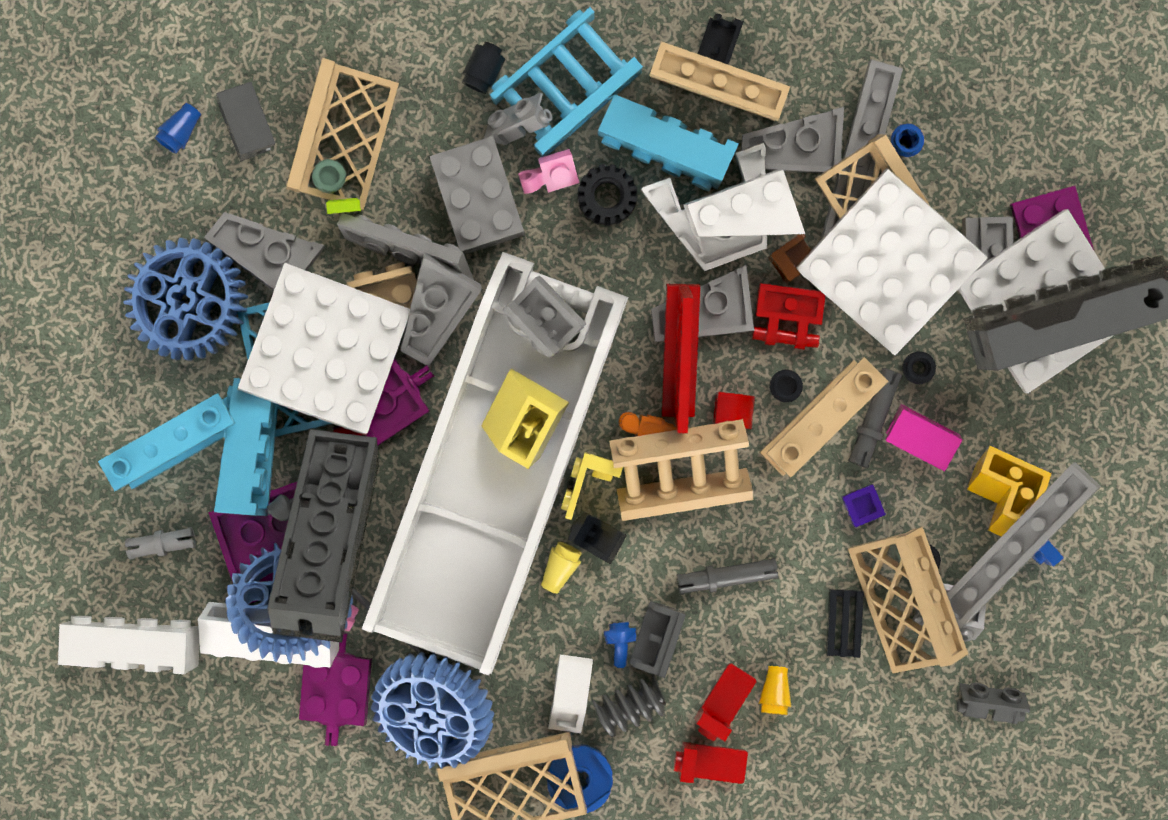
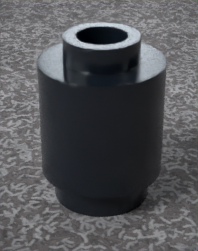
[462,42,506,94]

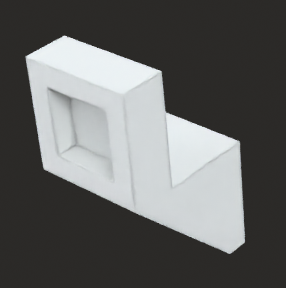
[548,654,593,733]

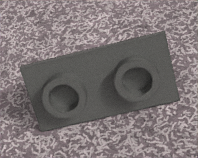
[957,683,1030,724]

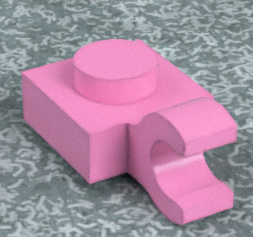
[518,149,579,194]

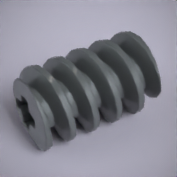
[592,674,666,737]

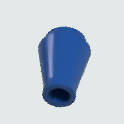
[155,103,201,154]
[891,124,924,157]

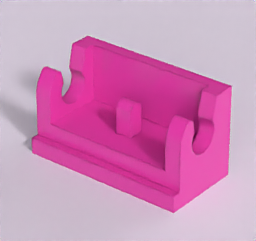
[885,404,963,472]

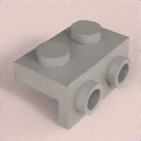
[503,275,586,358]

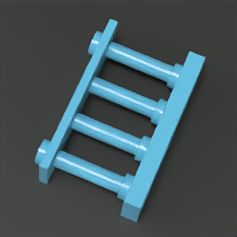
[490,7,643,157]
[98,393,235,491]

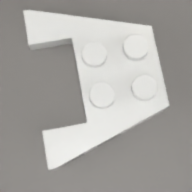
[641,143,767,271]

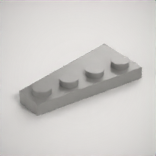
[337,213,474,280]

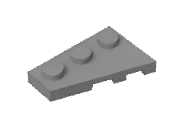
[741,107,844,173]
[204,212,325,291]
[400,252,482,366]
[651,265,754,342]

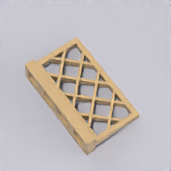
[650,41,790,121]
[286,58,399,210]
[814,134,929,219]
[848,527,968,673]
[437,732,587,820]

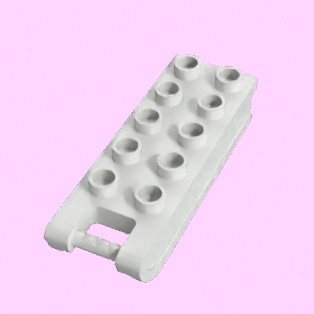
[362,252,629,675]

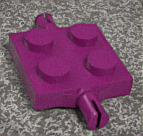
[333,357,435,447]
[299,632,372,746]

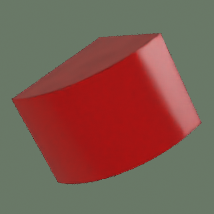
[713,392,755,429]

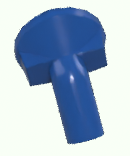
[604,622,636,668]

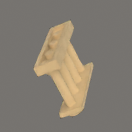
[759,357,889,478]
[609,419,753,521]

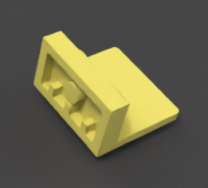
[561,452,623,520]

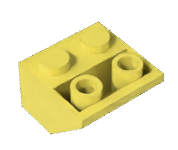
[481,369,569,469]

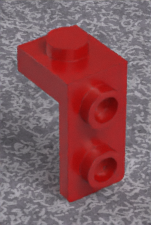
[694,663,757,742]
[673,741,748,784]

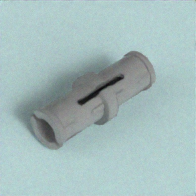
[125,527,196,560]

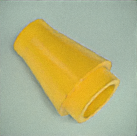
[758,666,791,715]

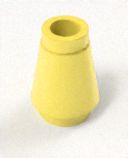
[541,542,582,594]

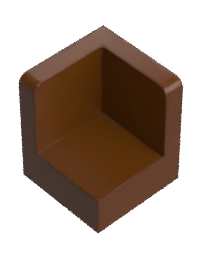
[767,234,811,284]

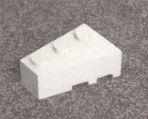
[683,170,805,237]

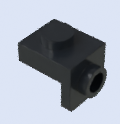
[568,512,627,564]

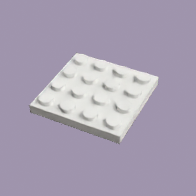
[796,168,988,355]
[958,209,1116,394]
[238,263,410,435]

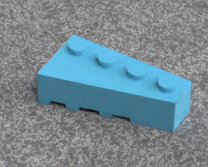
[598,94,739,191]
[214,378,278,516]

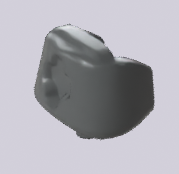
[267,494,294,521]

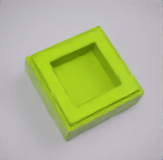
[326,198,361,214]

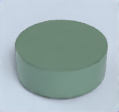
[312,159,346,194]

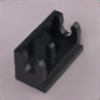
[698,14,744,65]

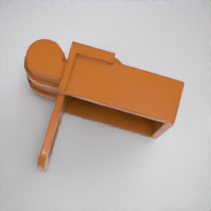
[619,412,677,437]

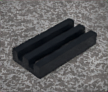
[826,589,864,658]

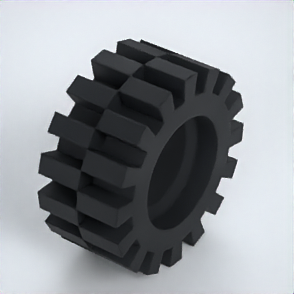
[578,164,637,226]

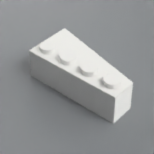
[58,616,199,674]

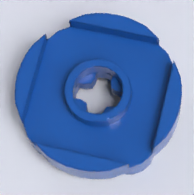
[547,744,613,813]

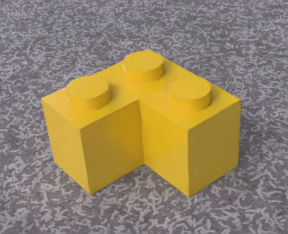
[967,446,1052,537]

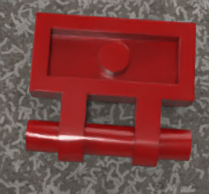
[752,283,826,350]

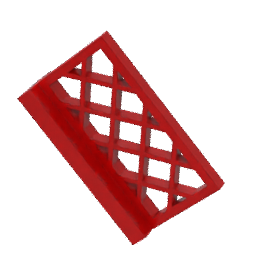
[661,284,701,433]

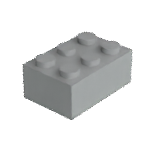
[429,136,525,255]

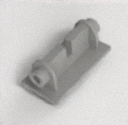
[484,92,552,145]

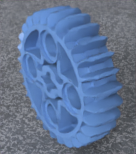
[123,238,248,361]
[225,543,353,663]
[371,652,495,769]

